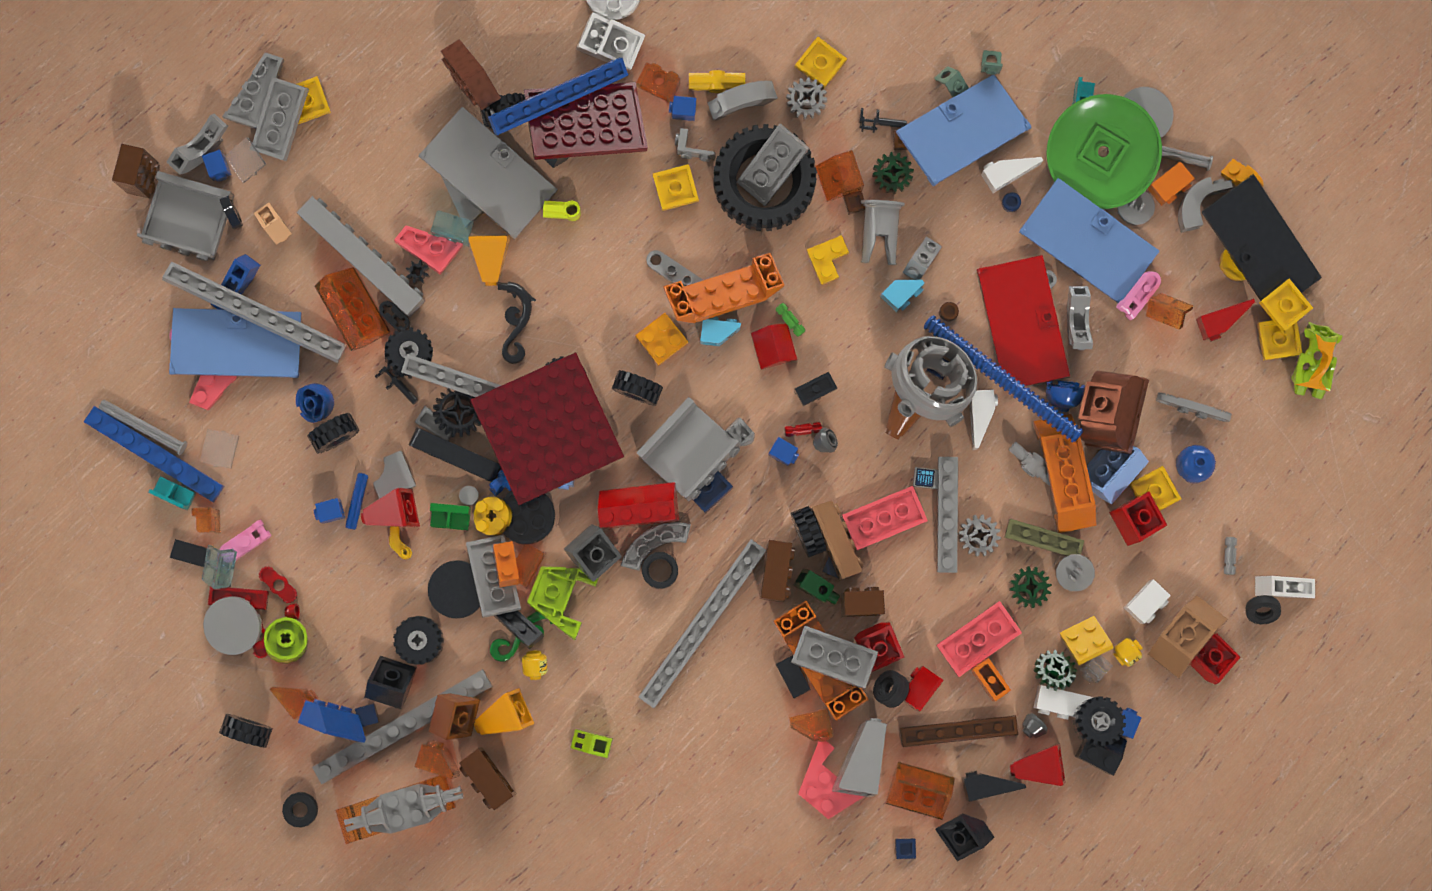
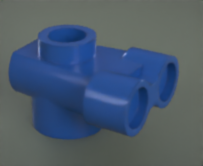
[489,470,511,496]

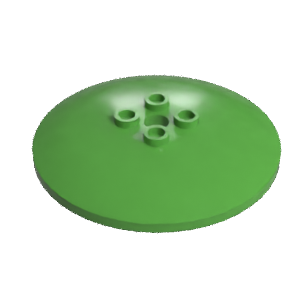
[1046,94,1162,209]

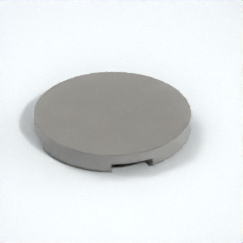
[1123,87,1173,138]
[203,596,262,655]

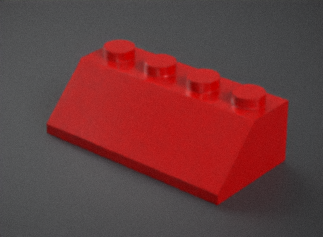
[598,482,679,529]

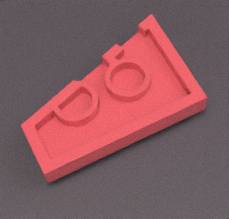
[394,226,463,275]
[189,375,237,410]

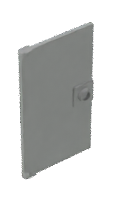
[418,107,558,239]

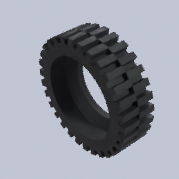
[714,124,817,231]

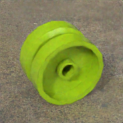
[264,617,308,664]

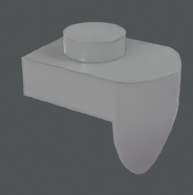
[725,418,755,446]

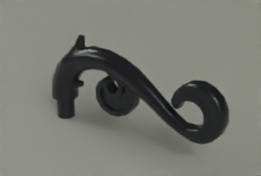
[498,281,536,364]

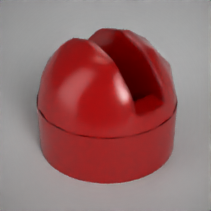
[284,604,300,619]

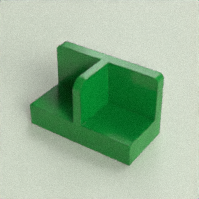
[430,503,471,531]

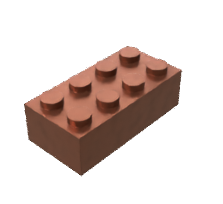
[440,39,501,110]

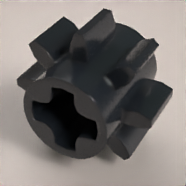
[406,260,430,285]

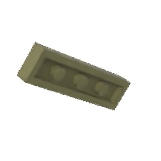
[1004,519,1084,556]

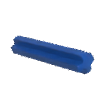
[345,473,368,530]

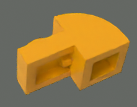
[1221,159,1264,187]

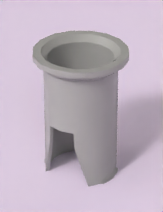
[861,200,905,265]

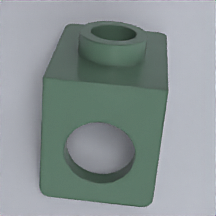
[981,50,1003,75]
[935,66,969,97]

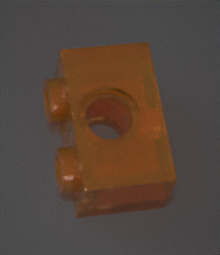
[636,62,681,103]

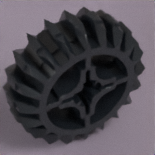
[433,388,481,438]

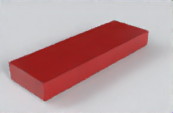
[208,586,269,610]

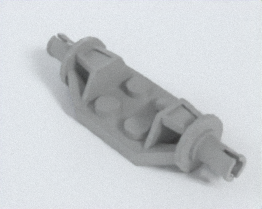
[344,783,464,834]

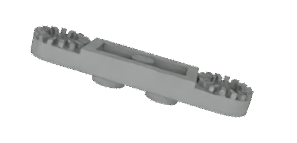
[646,250,703,286]
[1156,392,1232,422]

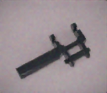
[859,108,907,133]
[375,366,419,405]

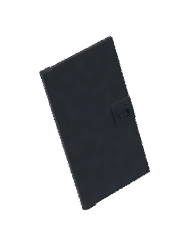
[1202,174,1322,301]

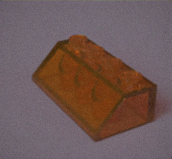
[314,267,390,351]

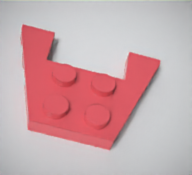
[798,737,864,819]

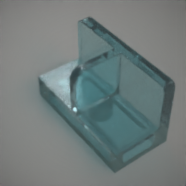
[430,211,474,247]
[202,545,237,589]

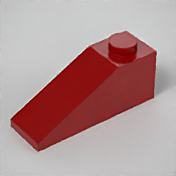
[1196,299,1255,342]

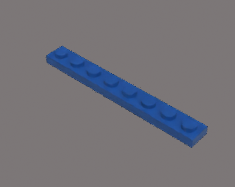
[488,57,629,135]
[84,406,224,502]

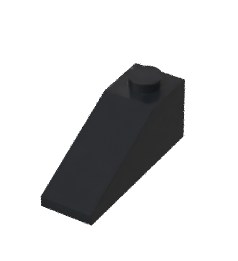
[961,771,1026,802]

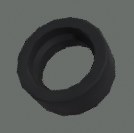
[642,552,678,589]

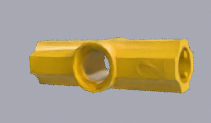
[689,70,745,93]

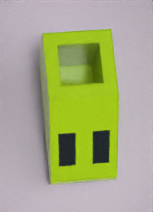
[571,729,613,758]

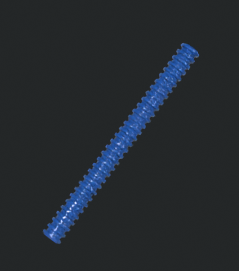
[924,315,1083,443]

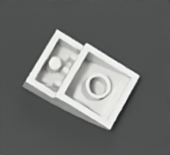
[576,13,645,70]

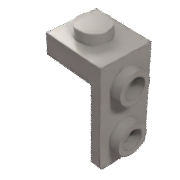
[675,128,715,162]
[903,237,942,280]

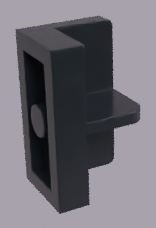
[794,372,838,406]

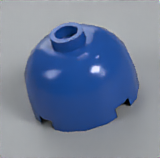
[1046,381,1085,412]
[296,383,334,423]
[1176,445,1216,483]

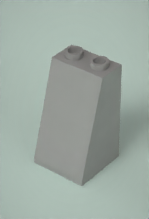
[832,718,887,797]

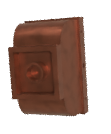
[1078,370,1149,454]

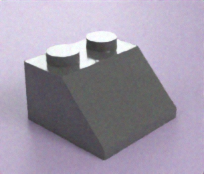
[564,524,622,582]

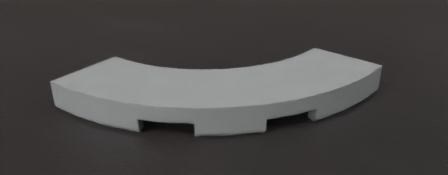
[621,522,691,571]

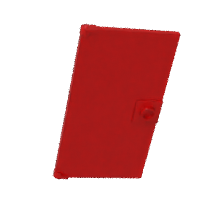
[977,255,1070,389]

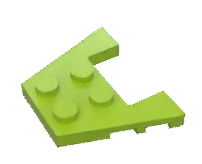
[527,566,599,640]

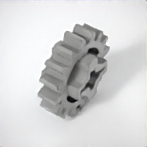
[786,77,827,119]
[958,515,1001,556]

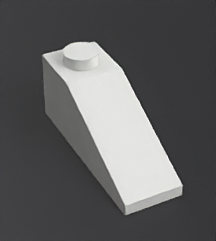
[981,157,1043,193]
[969,390,998,450]
[1255,576,1315,598]

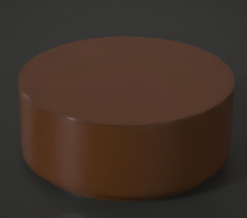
[939,302,959,322]

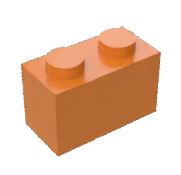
[1147,161,1195,206]
[493,541,519,588]
[970,658,1011,702]

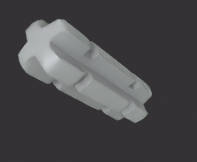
[1224,537,1237,575]

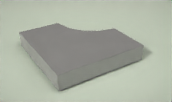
[373,451,416,499]

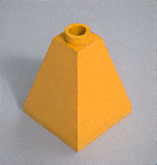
[469,235,510,286]
[474,688,535,735]

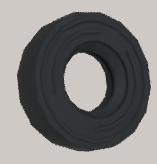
[1245,595,1281,625]
[282,792,318,828]

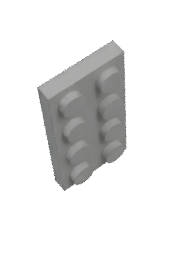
[250,77,309,161]
[737,124,810,206]
[466,535,521,618]
[791,626,878,689]

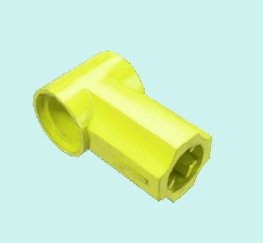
[543,201,581,221]

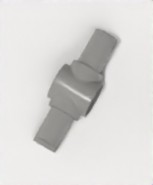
[1008,442,1051,487]

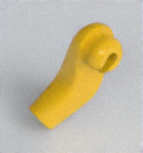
[389,526,412,560]

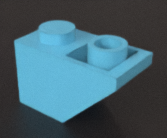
[880,280,925,313]
[700,317,741,346]

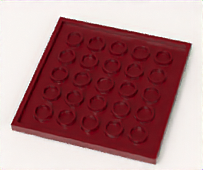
[470,352,624,505]

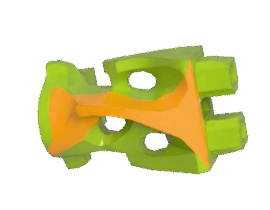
[1291,322,1343,399]

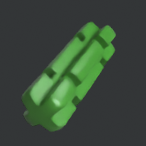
[776,303,806,337]

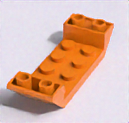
[663,253,785,323]
[1033,414,1096,533]
[773,601,869,720]

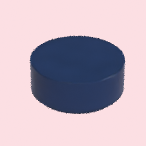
[1002,192,1021,212]

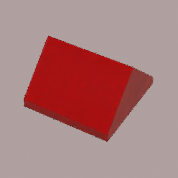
[751,323,798,370]

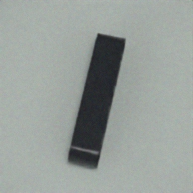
[408,427,501,482]

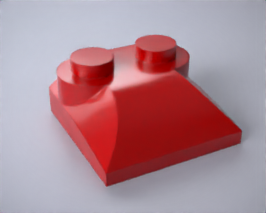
[854,622,905,673]
[1191,634,1241,685]

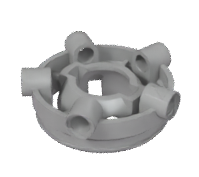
[884,336,977,427]

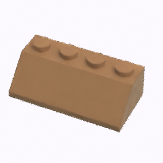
[811,500,864,581]

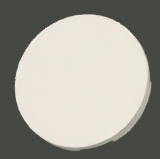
[586,0,640,20]

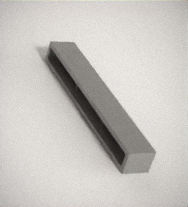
[296,196,425,318]

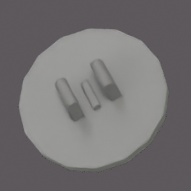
[1117,191,1155,225]
[1056,554,1095,591]

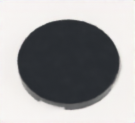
[503,491,555,545]
[428,560,480,619]

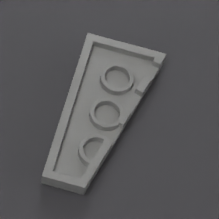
[222,53,284,129]

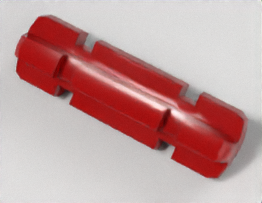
[784,422,822,437]

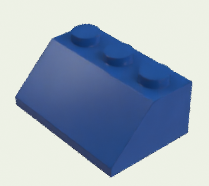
[298,699,366,743]

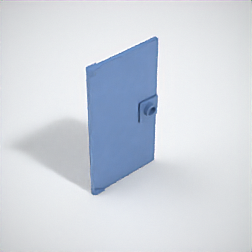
[896,75,1031,186]
[1019,178,1159,303]
[169,308,301,378]

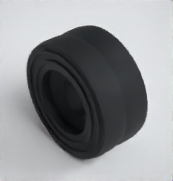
[873,670,909,708]

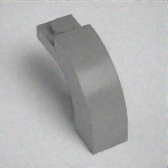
[708,81,778,120]
[167,114,228,175]
[1178,177,1233,233]
[1067,286,1093,350]

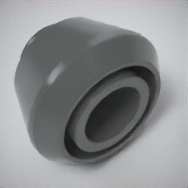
[813,428,838,453]
[1022,713,1048,738]

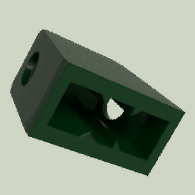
[793,569,840,605]

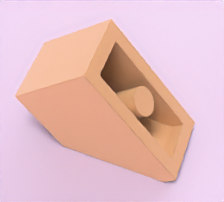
[254,203,292,245]

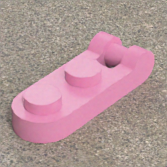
[1117,271,1161,320]
[219,520,272,562]

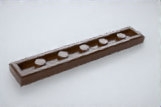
[900,715,1018,747]

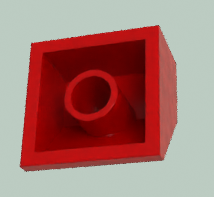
[1109,492,1167,546]
[904,666,944,712]

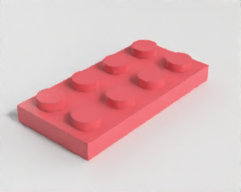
[842,486,928,551]
[936,601,1022,677]

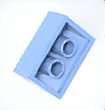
[1087,446,1149,505]

